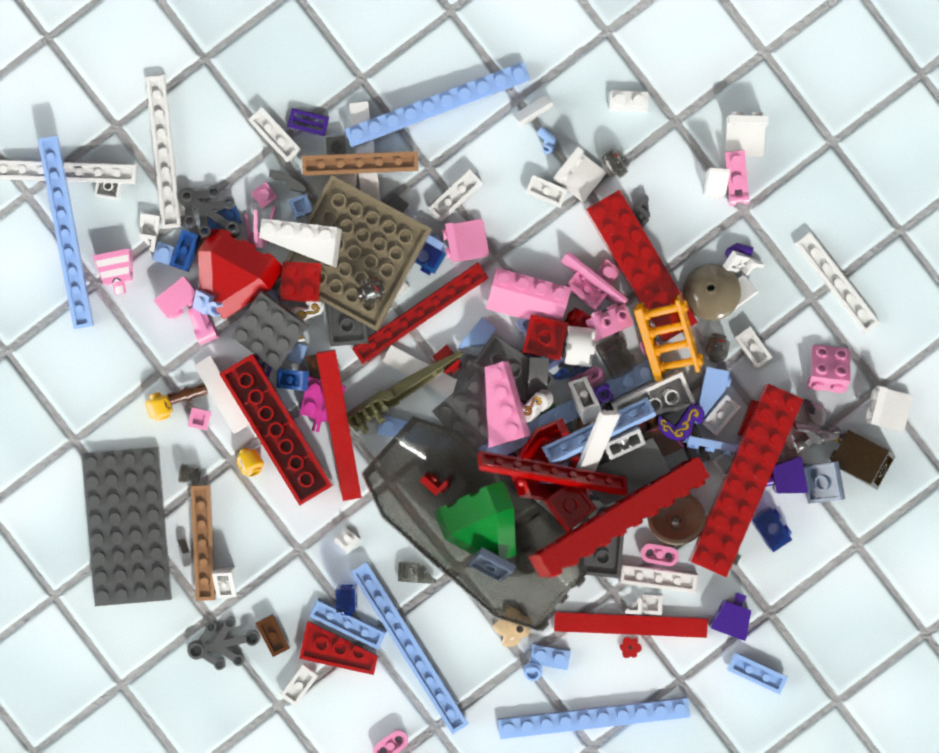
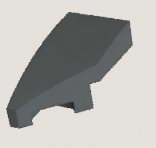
[633,195,650,228]

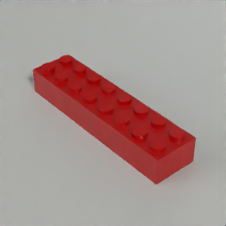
[585,189,698,342]
[219,354,334,506]

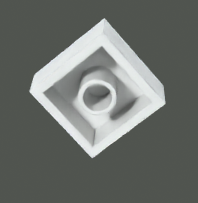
[94,176,122,201]

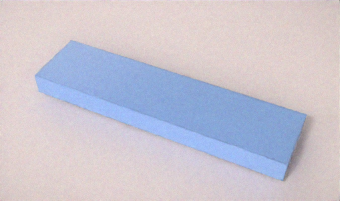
[309,599,386,650]

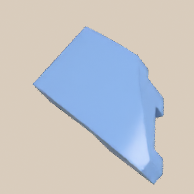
[458,317,497,348]

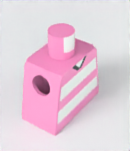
[93,248,133,295]

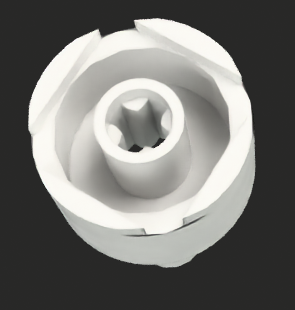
[564,326,596,367]

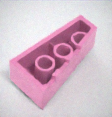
[485,361,531,448]

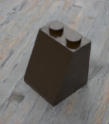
[830,430,895,490]

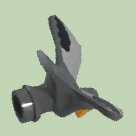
[793,399,842,452]

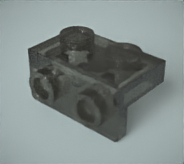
[595,332,636,380]

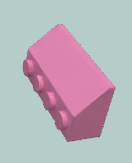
[486,268,571,321]

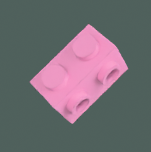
[153,276,196,319]
[585,303,634,342]

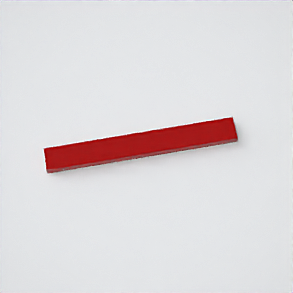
[352,263,489,364]
[316,349,362,501]
[478,451,628,496]
[554,611,708,638]

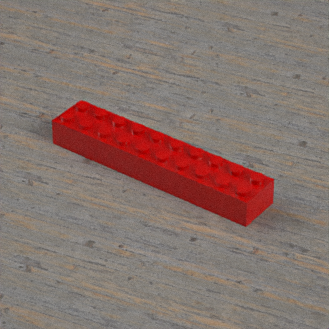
[688,383,804,578]
[528,457,710,578]

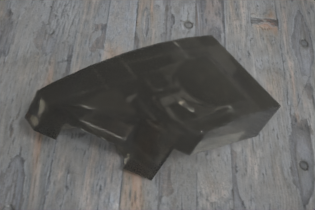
[398,562,436,584]

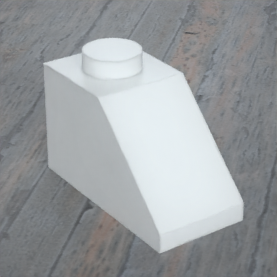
[704,168,730,199]
[568,376,601,425]

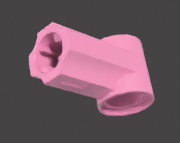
[187,308,219,345]

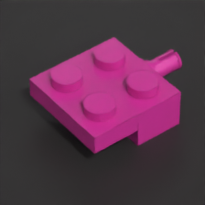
[299,376,346,432]

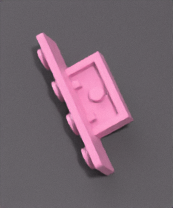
[561,252,628,310]

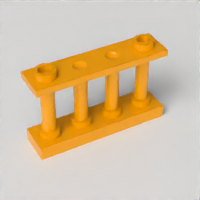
[634,294,704,381]

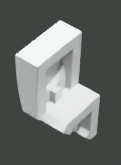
[139,212,161,252]
[723,251,764,276]
[625,594,663,615]

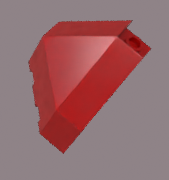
[198,229,282,319]
[511,418,593,501]

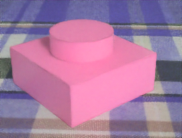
[251,182,278,209]
[595,259,621,285]
[188,407,211,430]

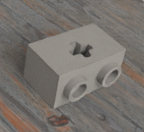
[605,425,646,460]

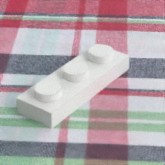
[248,107,301,163]
[428,169,483,223]

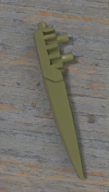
[347,351,464,434]

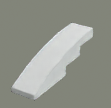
[194,355,250,434]

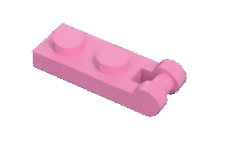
[724,150,750,206]

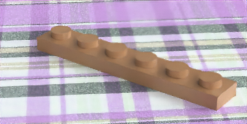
[302,151,418,176]
[191,485,216,601]

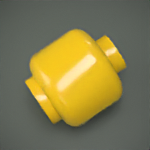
[145,392,173,421]
[236,447,264,477]

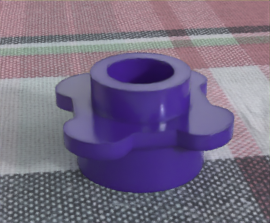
[592,383,614,405]

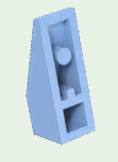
[693,367,731,424]

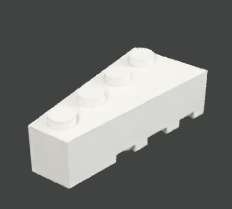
[259,218,342,268]

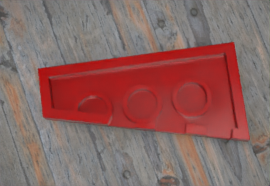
[299,621,378,675]

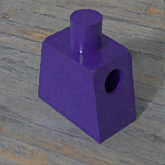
[766,456,808,494]
[709,592,751,641]

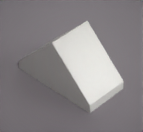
[212,567,237,598]

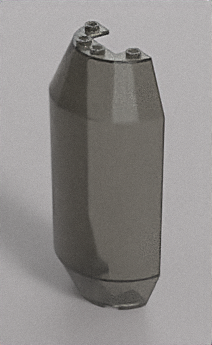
[361,416,588,631]

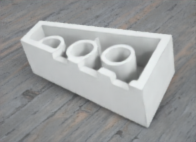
[609,370,696,415]

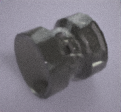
[178,464,201,485]

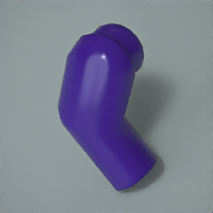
[725,243,754,258]

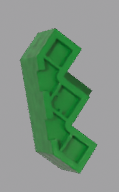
[434,481,516,559]

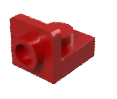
[564,307,591,328]
[432,344,461,374]
[419,471,452,496]

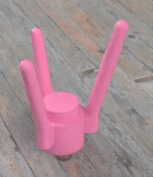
[244,206,277,248]

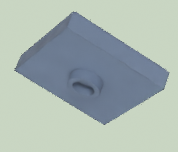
[803,461,845,504]
[467,547,516,582]

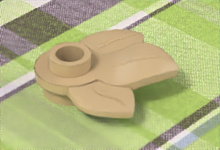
[493,609,531,647]

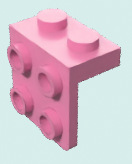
[442,219,489,263]
[807,345,850,393]

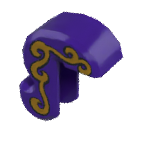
[657,403,705,440]

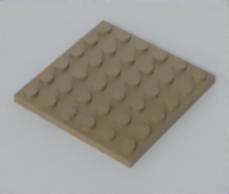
[278,175,432,331]

